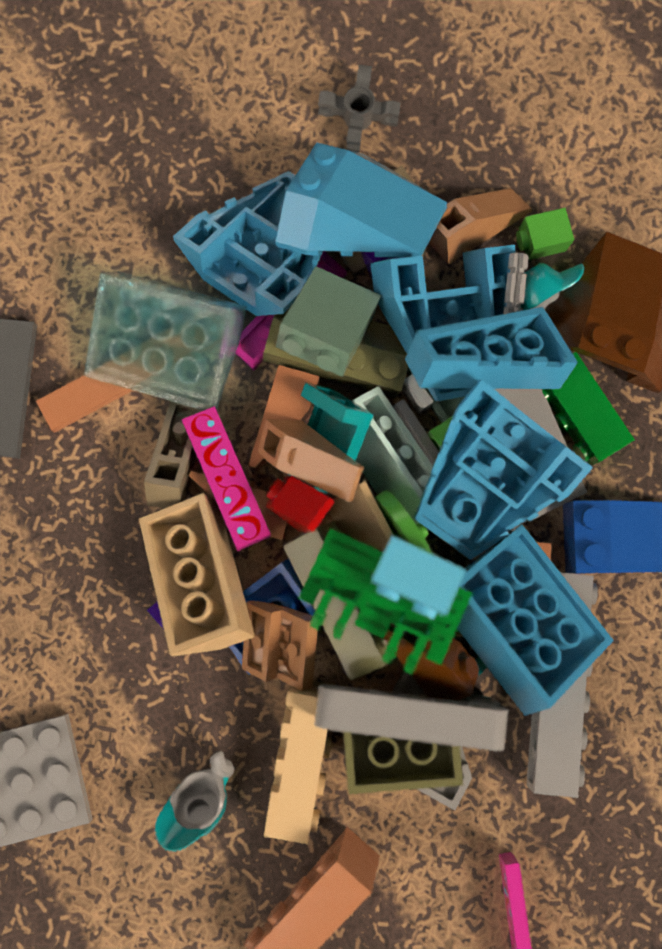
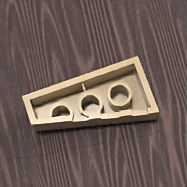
[264,685,332,844]

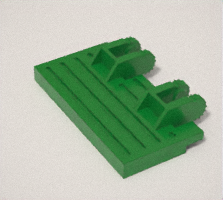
[298,528,472,674]

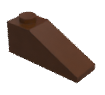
[384,623,479,700]

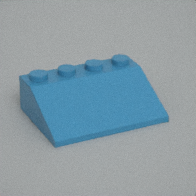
[457,524,614,715]

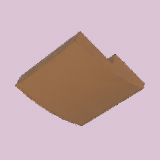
[242,600,317,691]

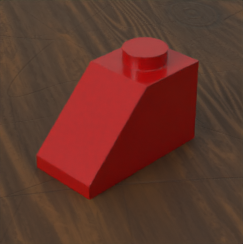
[265,476,335,533]

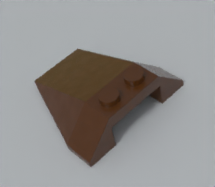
[545,232,662,393]

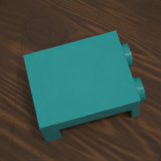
[287,382,374,495]

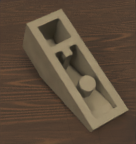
[144,398,205,508]

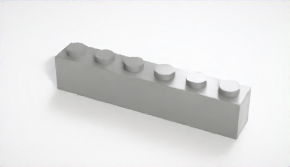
[526,572,598,798]

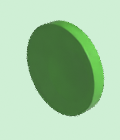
[374,490,433,555]

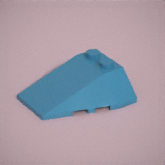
[275,142,447,258]
[173,171,323,316]
[414,378,593,560]

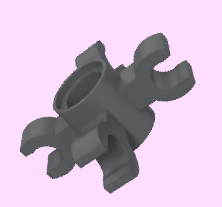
[318,64,401,153]

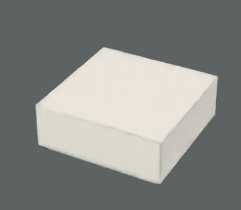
[402,374,434,414]

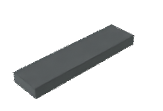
[0,319,37,459]

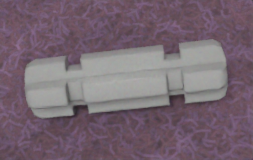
[503,252,528,314]

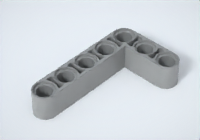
[314,685,508,751]

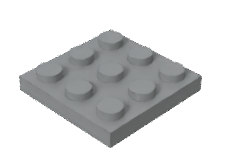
[0,714,93,847]

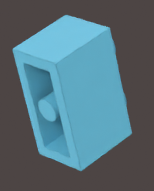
[371,536,466,620]

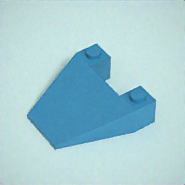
[370,245,516,401]

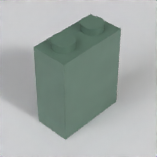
[276,266,381,377]

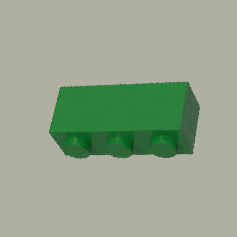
[542,352,635,466]

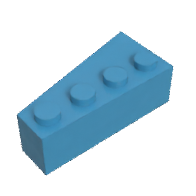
[405,307,578,389]

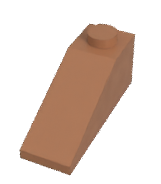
[248,365,320,471]

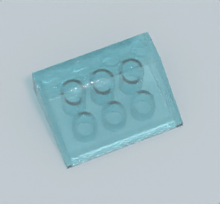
[84,271,247,410]

